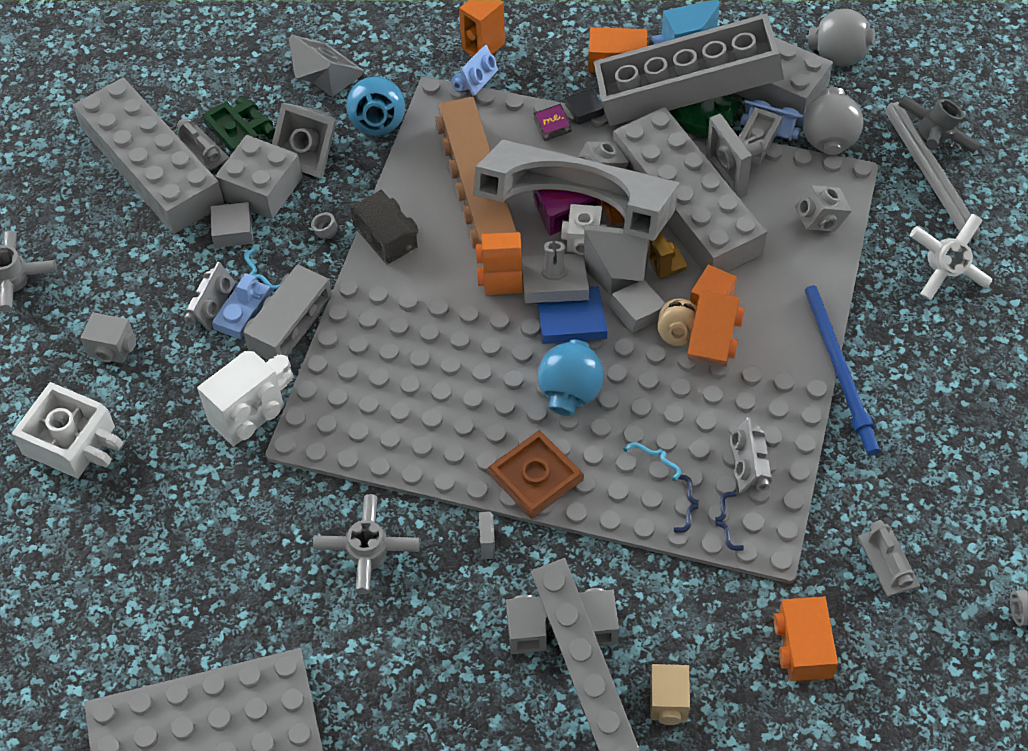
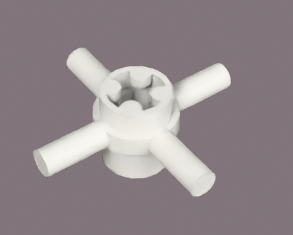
[910,214,992,301]

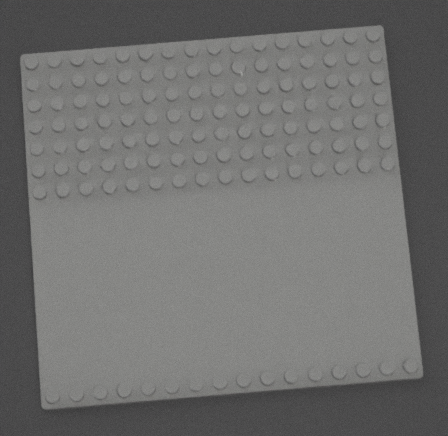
[266,77,878,584]

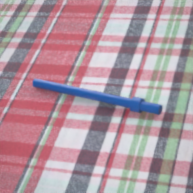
[805,285,880,456]

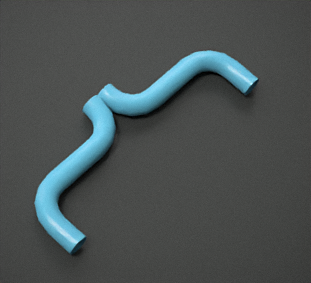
[244,248,281,290]
[623,442,681,481]

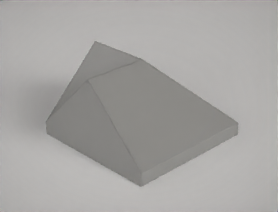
[289,34,364,97]
[272,103,337,178]
[584,225,649,296]

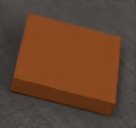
[487,430,584,519]

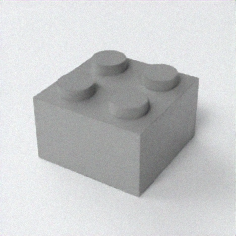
[215,135,303,220]

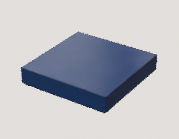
[536,286,608,344]

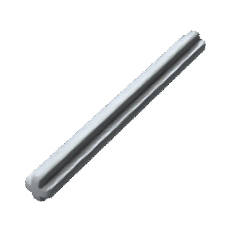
[886,102,980,240]

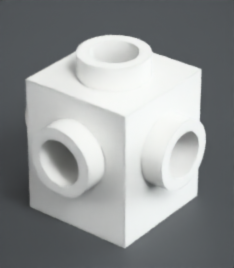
[561,204,607,255]

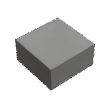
[211,202,253,248]
[609,280,665,334]

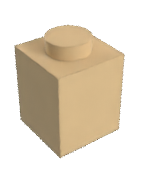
[650,664,690,725]

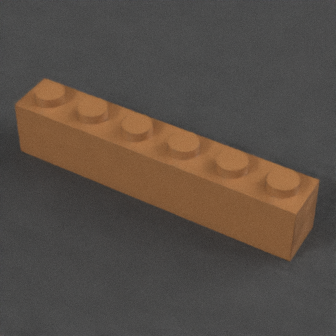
[435,97,516,248]

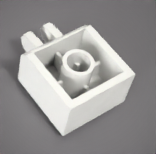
[197,351,294,447]
[12,382,123,479]

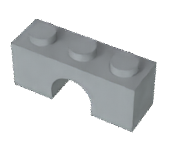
[506,588,619,654]

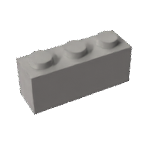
[243,264,332,360]

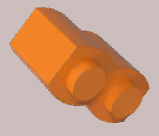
[476,232,523,296]

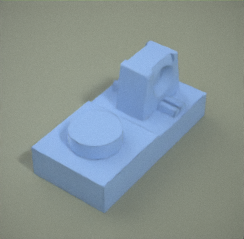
[212,273,272,340]

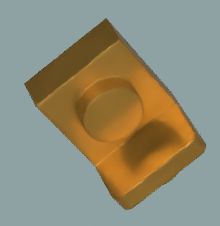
[647,232,687,279]

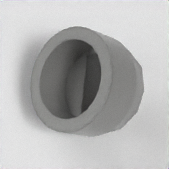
[311,212,338,239]

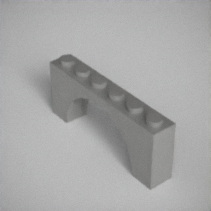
[473,139,680,241]

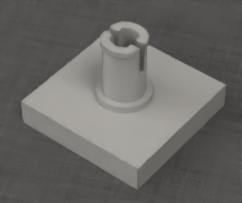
[706,113,765,198]
[522,241,589,303]

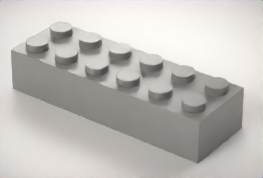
[594,13,784,127]
[73,77,225,235]
[613,107,767,272]

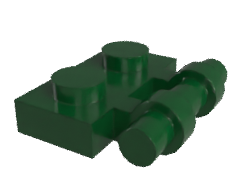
[202,95,275,153]

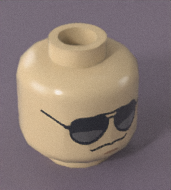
[658,299,697,346]

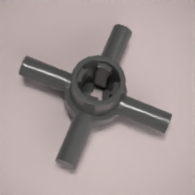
[898,95,980,153]

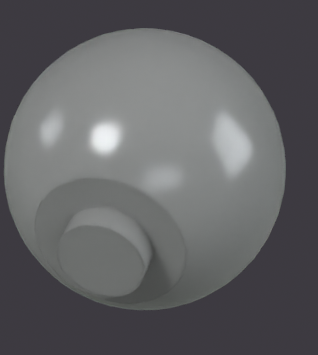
[808,9,875,67]
[803,87,863,155]

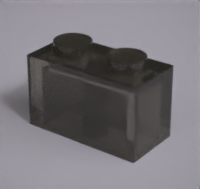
[351,189,419,265]

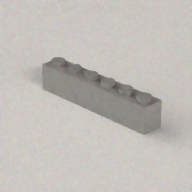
[531,558,640,751]

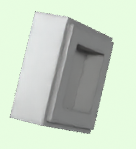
[479,512,495,560]

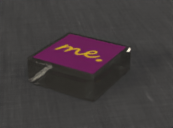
[533,103,572,141]

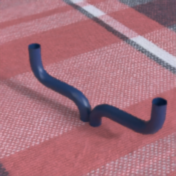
[674,474,699,533]
[715,492,744,551]

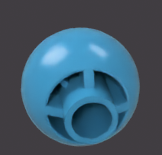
[346,76,405,136]
[538,339,604,416]

